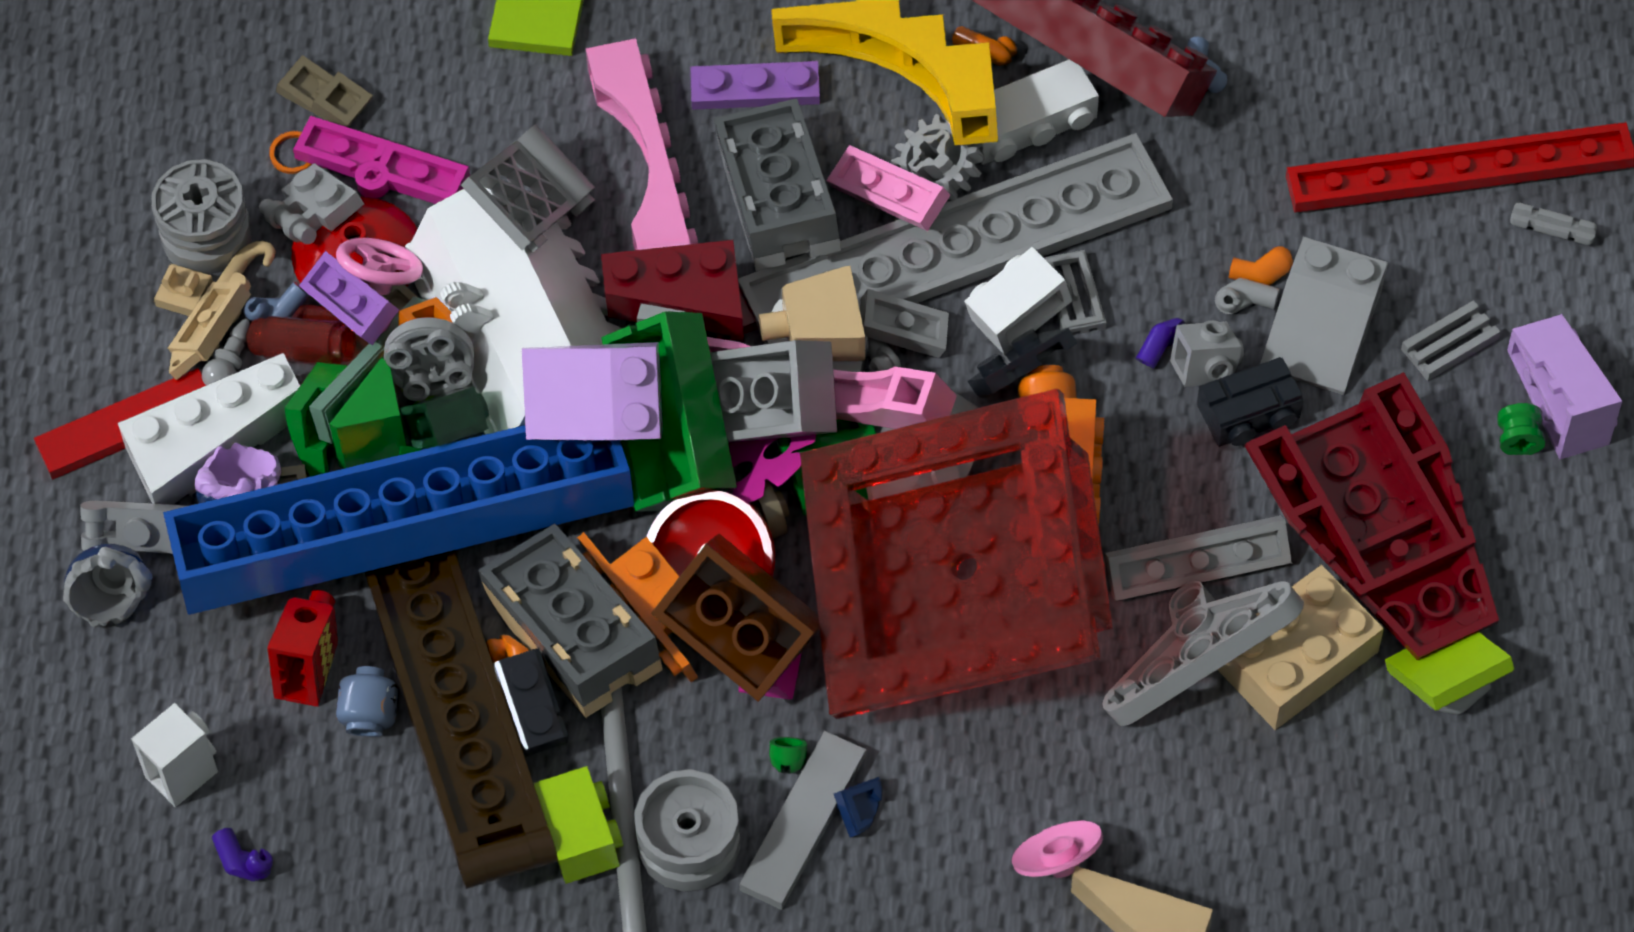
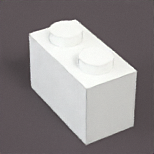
[964,247,1072,355]
[131,703,218,807]

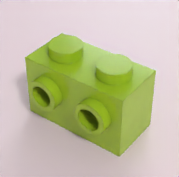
[533,766,623,884]

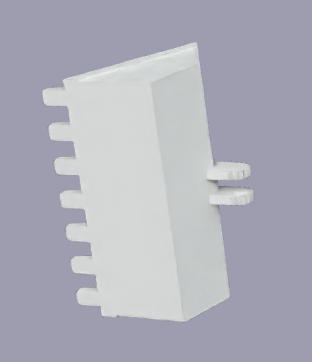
[405,188,622,435]

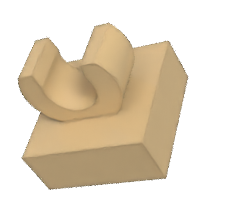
[154,264,213,316]

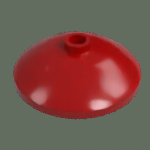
[291,197,417,287]
[647,490,775,577]

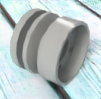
[152,159,252,274]

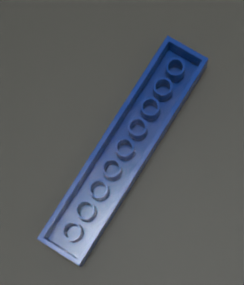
[163,425,634,615]

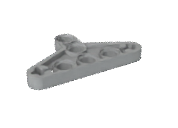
[1102,581,1304,726]

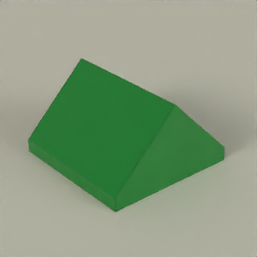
[329,357,406,469]

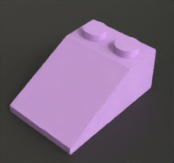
[522,342,663,440]

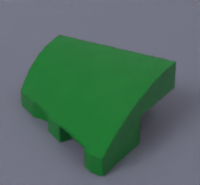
[284,362,347,476]

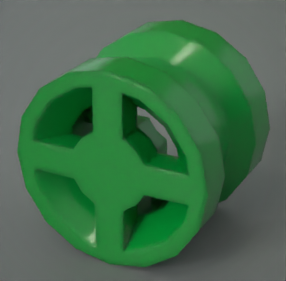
[1497,403,1546,455]

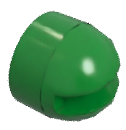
[769,737,807,773]

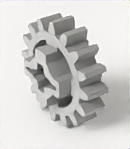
[891,114,985,200]

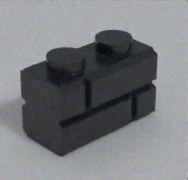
[1197,357,1303,447]
[494,648,568,757]

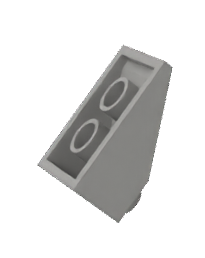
[1260,237,1388,395]
[710,340,837,443]

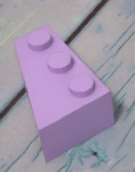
[1507,314,1622,459]

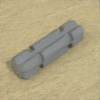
[1510,203,1597,245]

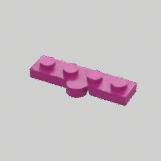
[293,115,470,204]

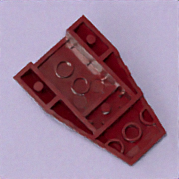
[1245,372,1499,660]

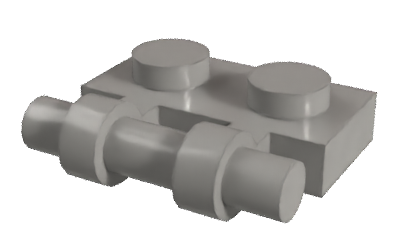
[259,163,364,244]

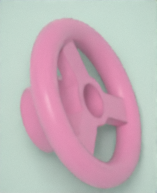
[336,238,423,295]

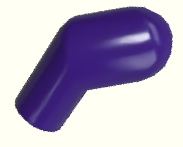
[212,828,273,882]

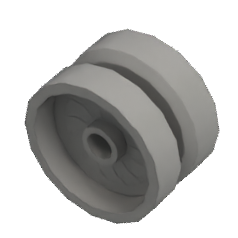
[634,769,741,892]

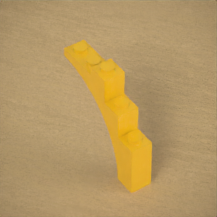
[772,0,998,146]

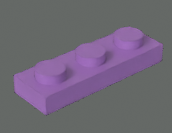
[690,61,820,110]
[299,251,399,345]

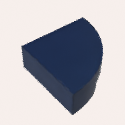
[833,777,882,838]

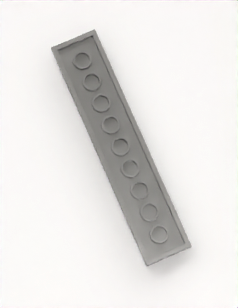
[738,133,1173,344]

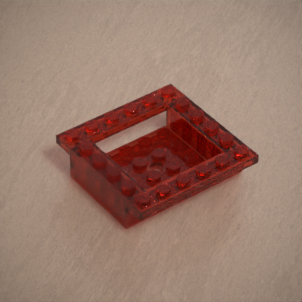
[800,388,1113,719]

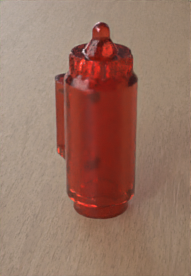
[246,305,356,364]

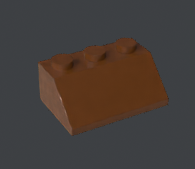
[651,534,826,702]

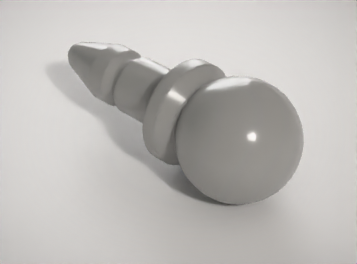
[202,318,250,386]

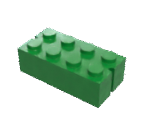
[601,311,737,511]

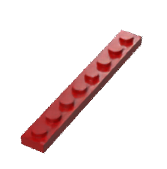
[1286,122,1634,213]

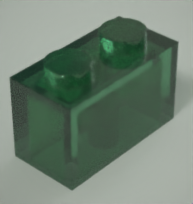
[400,386,489,449]

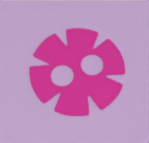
[727,435,816,503]

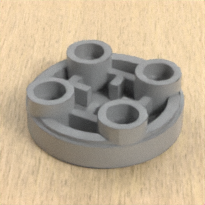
[384,317,474,401]

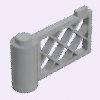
[461,124,595,253]

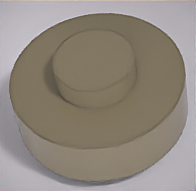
[750,480,789,539]

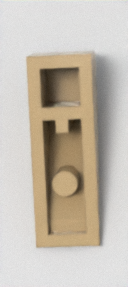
[1071,866,1213,932]

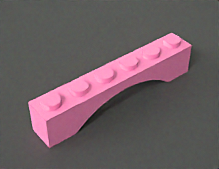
[586,38,698,250]
[707,337,957,437]

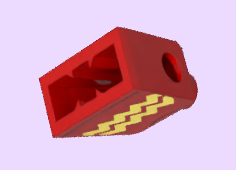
[267,590,338,707]

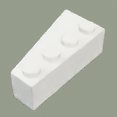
[118,353,300,505]

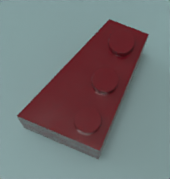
[601,240,744,342]

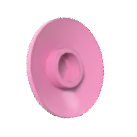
[1012,821,1103,878]

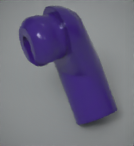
[1135,318,1185,369]

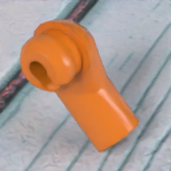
[1229,246,1293,285]

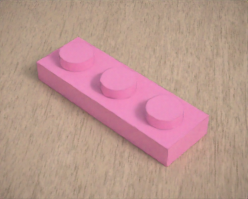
[826,145,951,231]

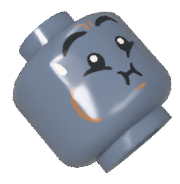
[336,666,399,737]

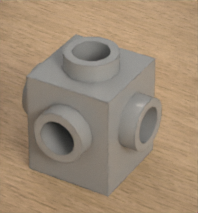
[1170,320,1244,387]

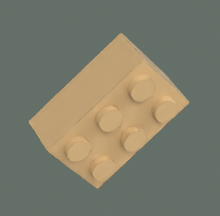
[1217,565,1384,730]

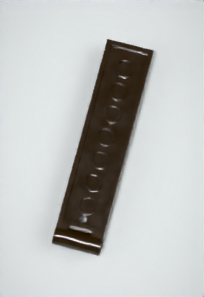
[364,550,558,889]

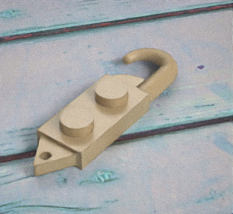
[168,241,275,380]

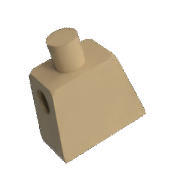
[759,266,865,361]

